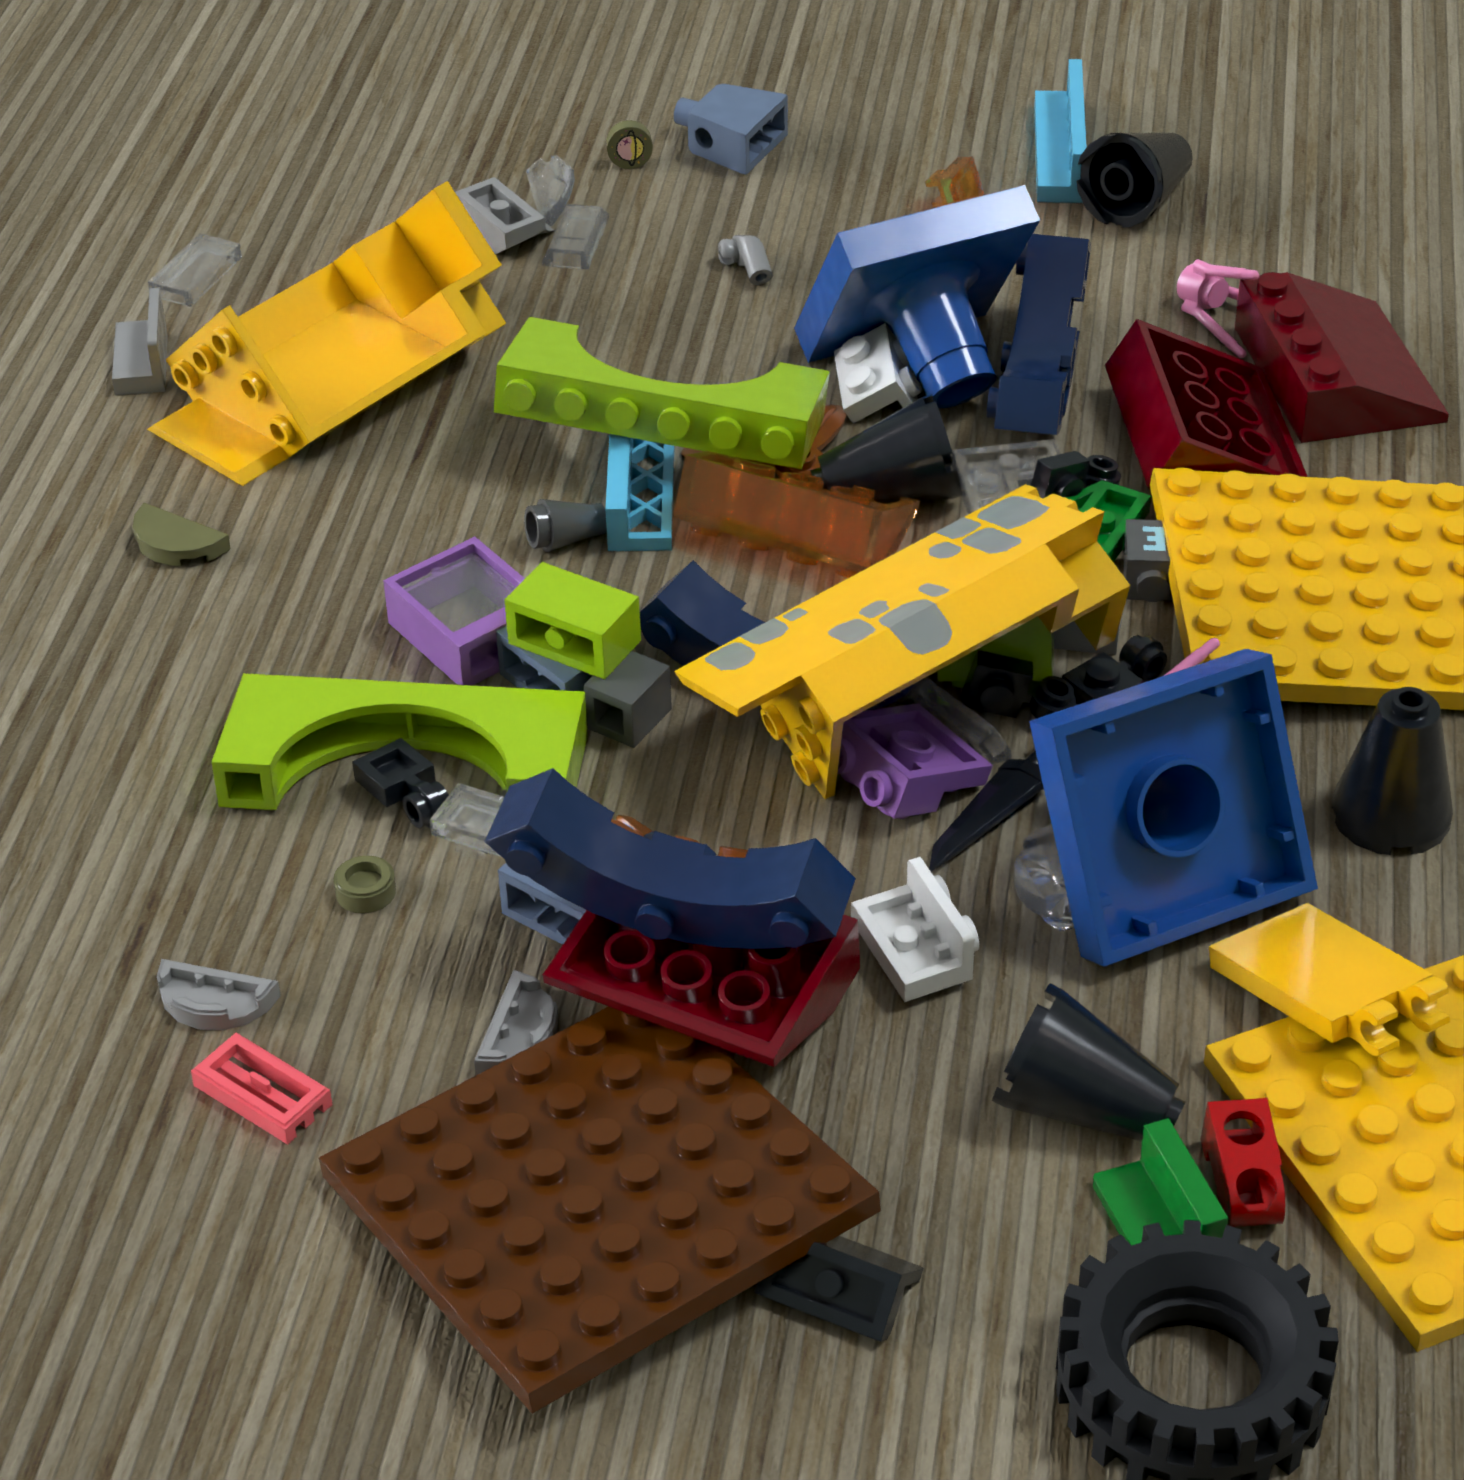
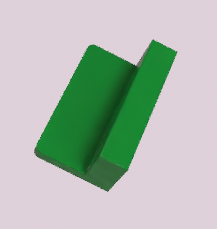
[1092,1118,1228,1246]

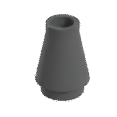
[524,499,607,552]

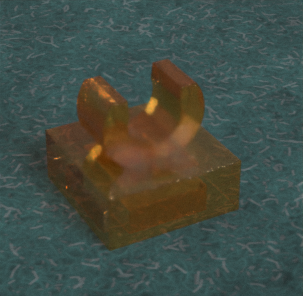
[925,156,985,208]

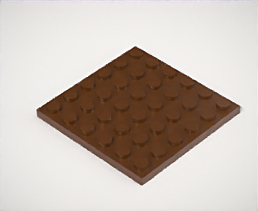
[319,1007,881,1414]

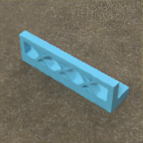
[1034,59,1087,203]
[605,434,675,551]

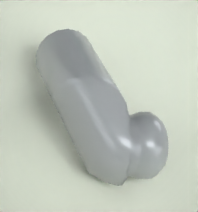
[718,235,773,285]

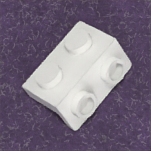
[834,323,922,424]
[851,857,979,1002]

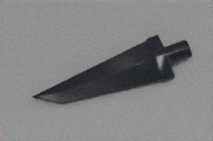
[929,751,1044,872]

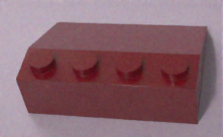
[1235,272,1449,443]
[1104,319,1308,489]
[542,910,860,1067]

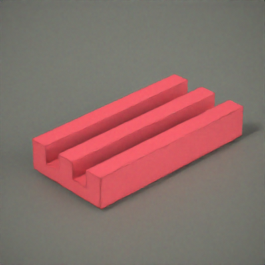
[191,1032,333,1145]

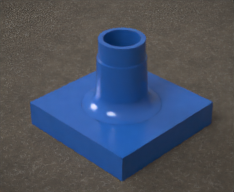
[794,185,1040,408]
[1029,649,1318,967]

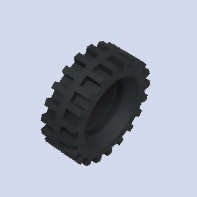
[1056,1220,1339,1480]

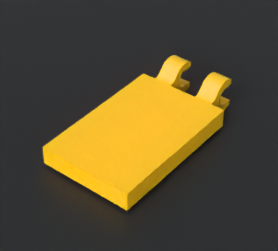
[1209,903,1450,1056]

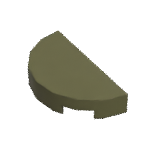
[133,503,231,566]

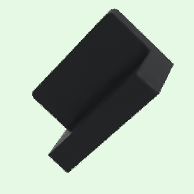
[755,1236,924,1342]

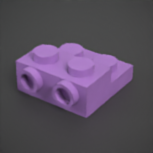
[837,703,993,819]

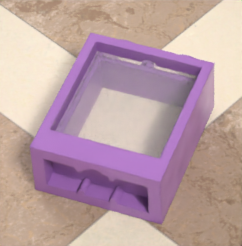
[383,537,525,685]

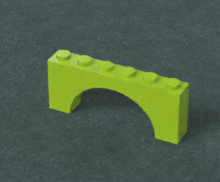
[494,317,830,469]
[212,673,588,810]

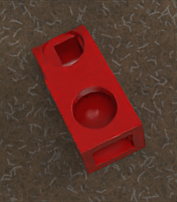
[1200,1098,1285,1227]

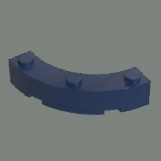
[987,234,1091,435]
[640,560,917,711]
[484,768,856,949]

